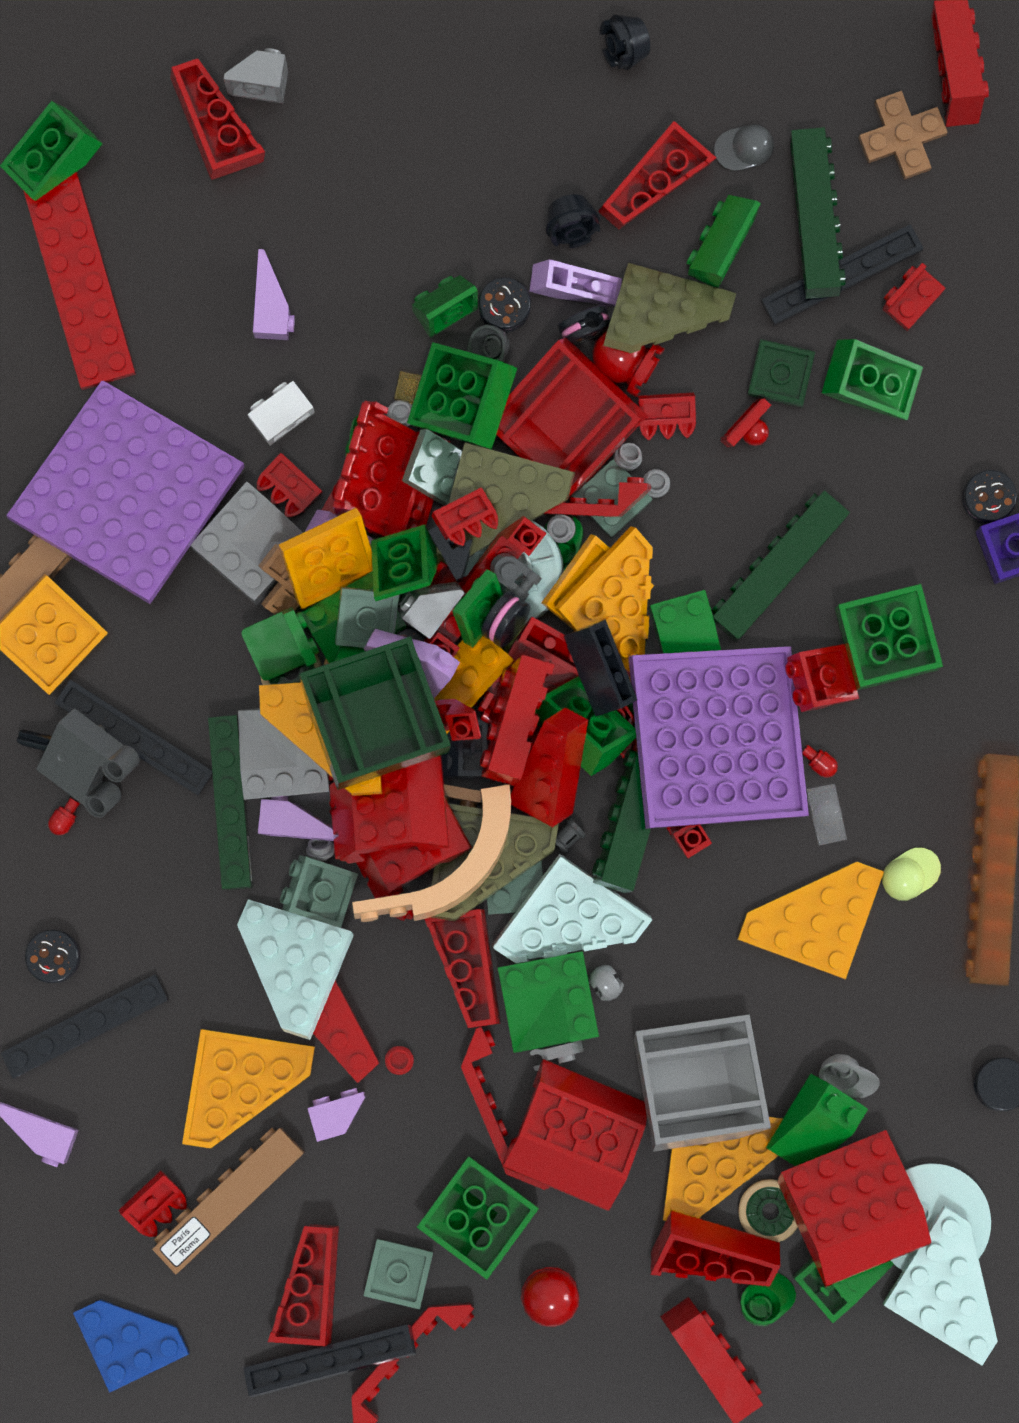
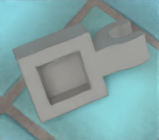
[530,1040,584,1071]

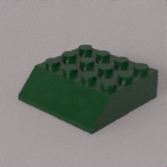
[299,636,451,790]

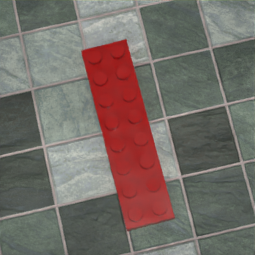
[23,172,136,390]

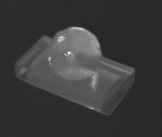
[806,784,847,846]

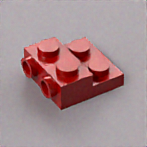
[785,644,859,712]

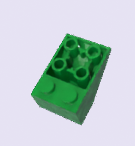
[792,1258,894,1323]

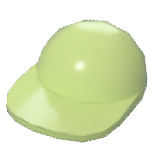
[882,848,941,901]

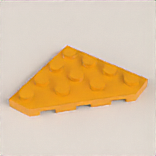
[554,526,653,682]
[259,683,382,796]
[737,862,884,979]
[182,1029,315,1148]
[663,1117,783,1221]

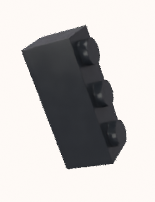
[564,619,637,717]

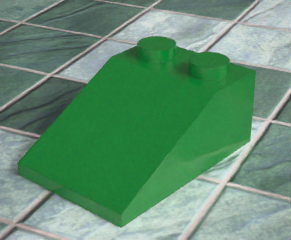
[0,101,103,201]
[412,275,478,338]
[821,339,923,420]
[371,524,438,601]
[649,590,721,654]
[766,1074,868,1166]

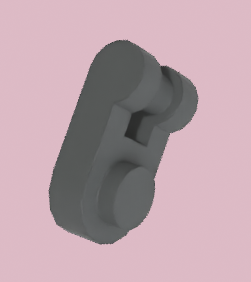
[490,553,542,600]

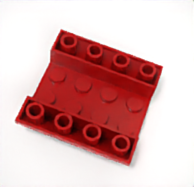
[502,1059,647,1211]

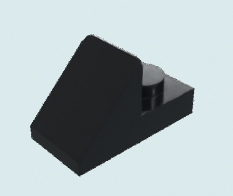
[428,526,474,583]

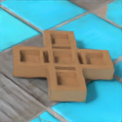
[858,91,948,180]
[258,544,327,614]

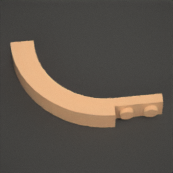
[352,785,511,922]

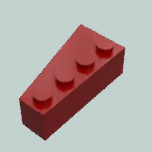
[931,0,989,127]
[598,121,717,229]
[268,1224,339,1346]

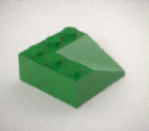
[407,342,517,450]
[835,584,943,691]
[498,951,599,1053]
[417,1155,539,1280]

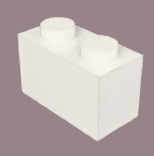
[248,381,315,446]

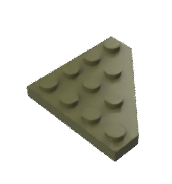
[603,263,736,353]
[437,443,575,557]
[431,803,559,921]

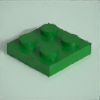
[453,569,503,647]

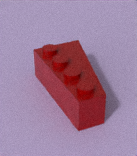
[171,58,265,180]
[480,655,555,786]
[511,708,588,828]
[424,909,501,1028]
[313,979,380,1083]
[651,1210,780,1286]
[660,1297,763,1423]

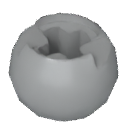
[588,965,624,1001]

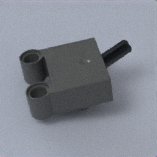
[17,708,140,818]

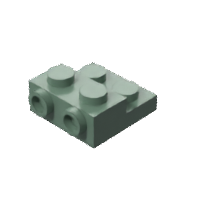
[280,855,358,928]

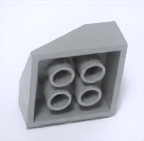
[191,482,303,605]
[238,708,333,800]

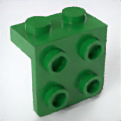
[241,607,319,681]

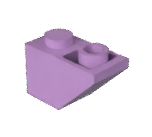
[308,1088,366,1142]

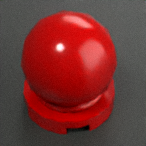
[592,330,665,397]
[521,1267,580,1328]

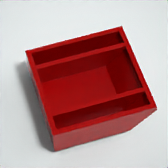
[496,338,648,499]
[777,1130,931,1287]

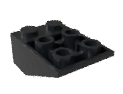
[441,719,488,779]

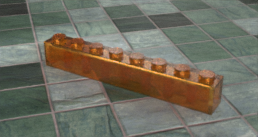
[966,754,1019,986]

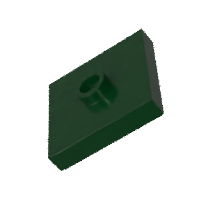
[747,339,815,408]

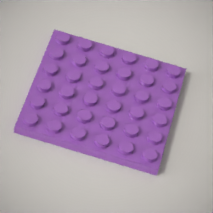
[7,381,244,604]
[628,646,809,829]

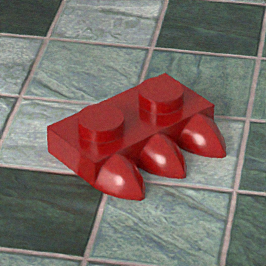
[638,392,696,440]
[257,453,323,517]
[431,487,498,546]
[119,1171,187,1237]

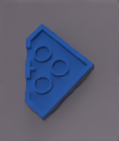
[73,1299,190,1393]

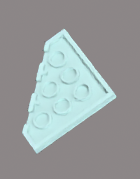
[492,854,652,963]
[237,899,354,1040]
[883,1206,998,1366]

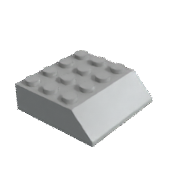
[633,1014,771,1152]

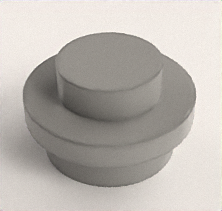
[387,400,412,427]
[614,443,642,471]
[643,469,670,498]
[547,514,576,543]
[306,839,335,862]

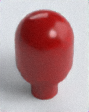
[802,745,838,778]
[48,797,80,836]

